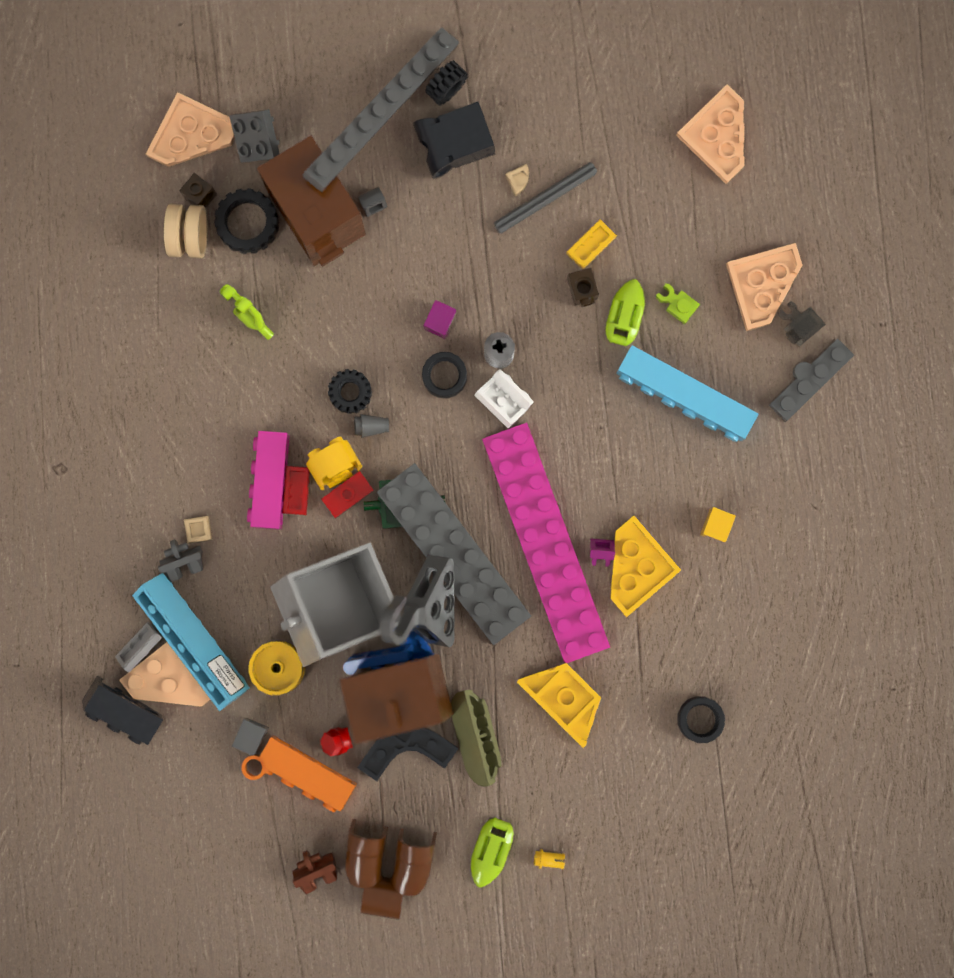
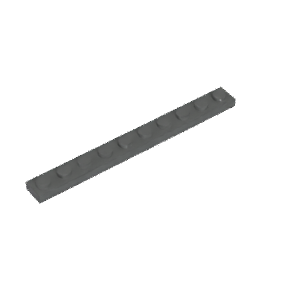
[303,27,459,192]

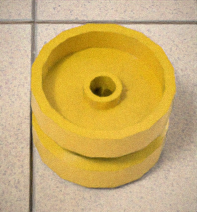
[249,641,306,695]

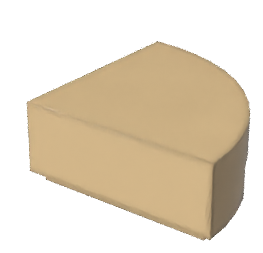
[505,164,529,197]

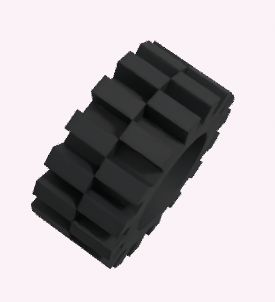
[425,60,468,106]
[328,369,372,414]

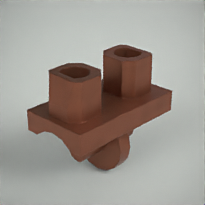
[292,850,337,894]

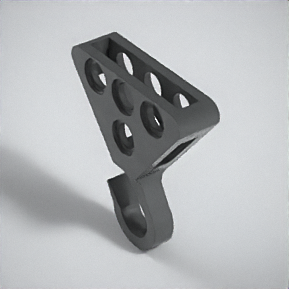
[380,555,455,647]

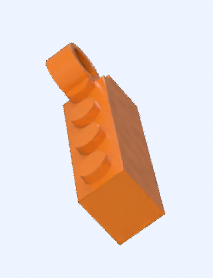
[241,736,357,812]

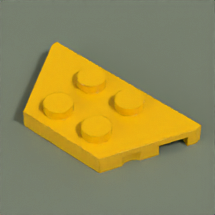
[516,663,601,748]

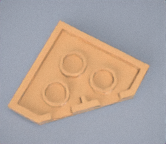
[676,84,744,184]
[146,92,235,167]
[726,243,802,331]
[119,642,211,707]

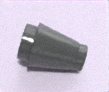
[354,414,389,438]

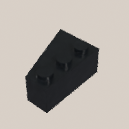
[82,675,163,745]

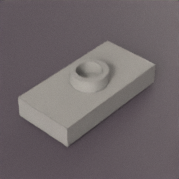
[115,622,162,673]

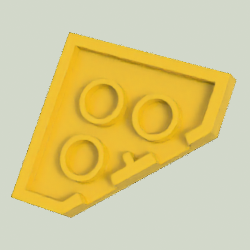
[610,516,681,617]

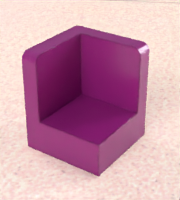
[423,300,456,340]

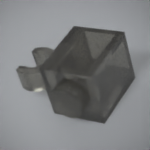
[778,301,826,347]

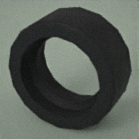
[422,352,467,398]
[677,697,725,743]

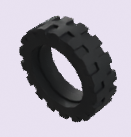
[214,188,279,254]

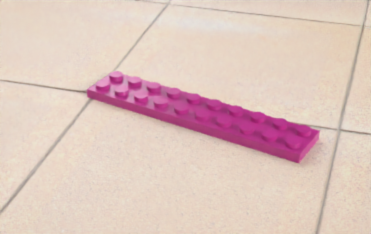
[482,423,610,663]

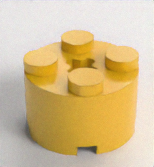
[306,436,362,490]

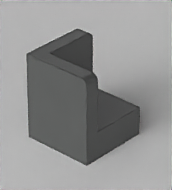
[232,718,269,756]

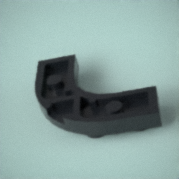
[357,727,459,781]

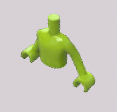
[220,284,274,340]

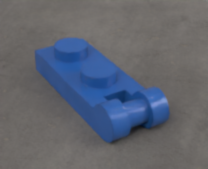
[343,644,414,675]

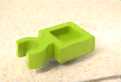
[656,283,700,325]

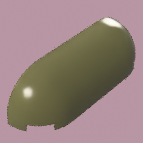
[451,690,501,787]

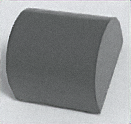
[357,187,387,217]

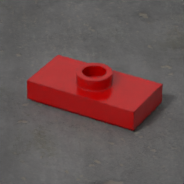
[282,466,310,515]
[321,471,374,519]

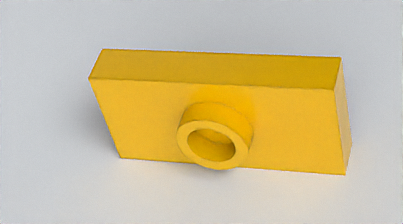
[566,219,617,270]

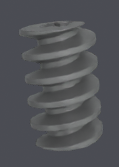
[484,332,515,369]

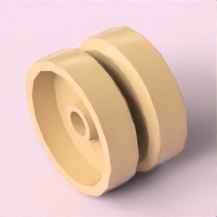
[164,204,207,258]

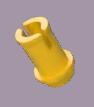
[534,849,565,869]

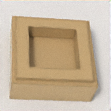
[184,516,213,544]

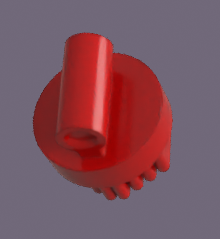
[320,727,353,756]

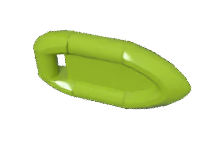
[606,279,645,346]
[471,817,514,888]

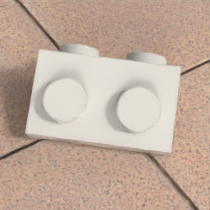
[474,369,533,428]

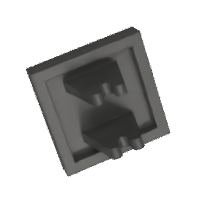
[229,109,280,163]

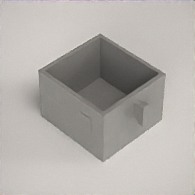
[270,542,401,667]

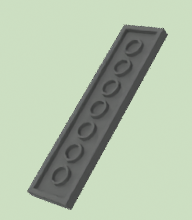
[377,463,531,645]

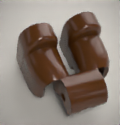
[345,819,437,920]

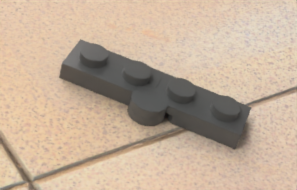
[769,338,854,422]

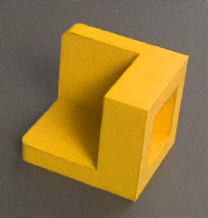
[700,507,736,542]

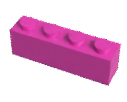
[247,431,290,530]

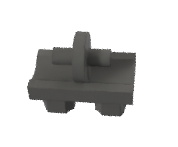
[158,539,203,582]

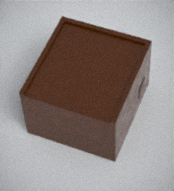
[257,135,366,267]
[339,653,454,744]

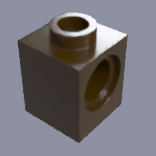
[179,173,217,209]
[567,267,599,307]

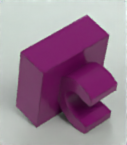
[589,538,615,567]

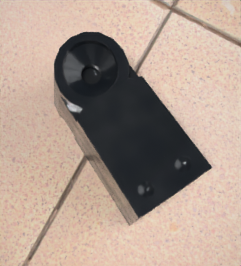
[413,101,495,179]

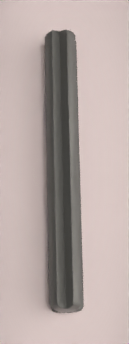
[494,162,597,234]

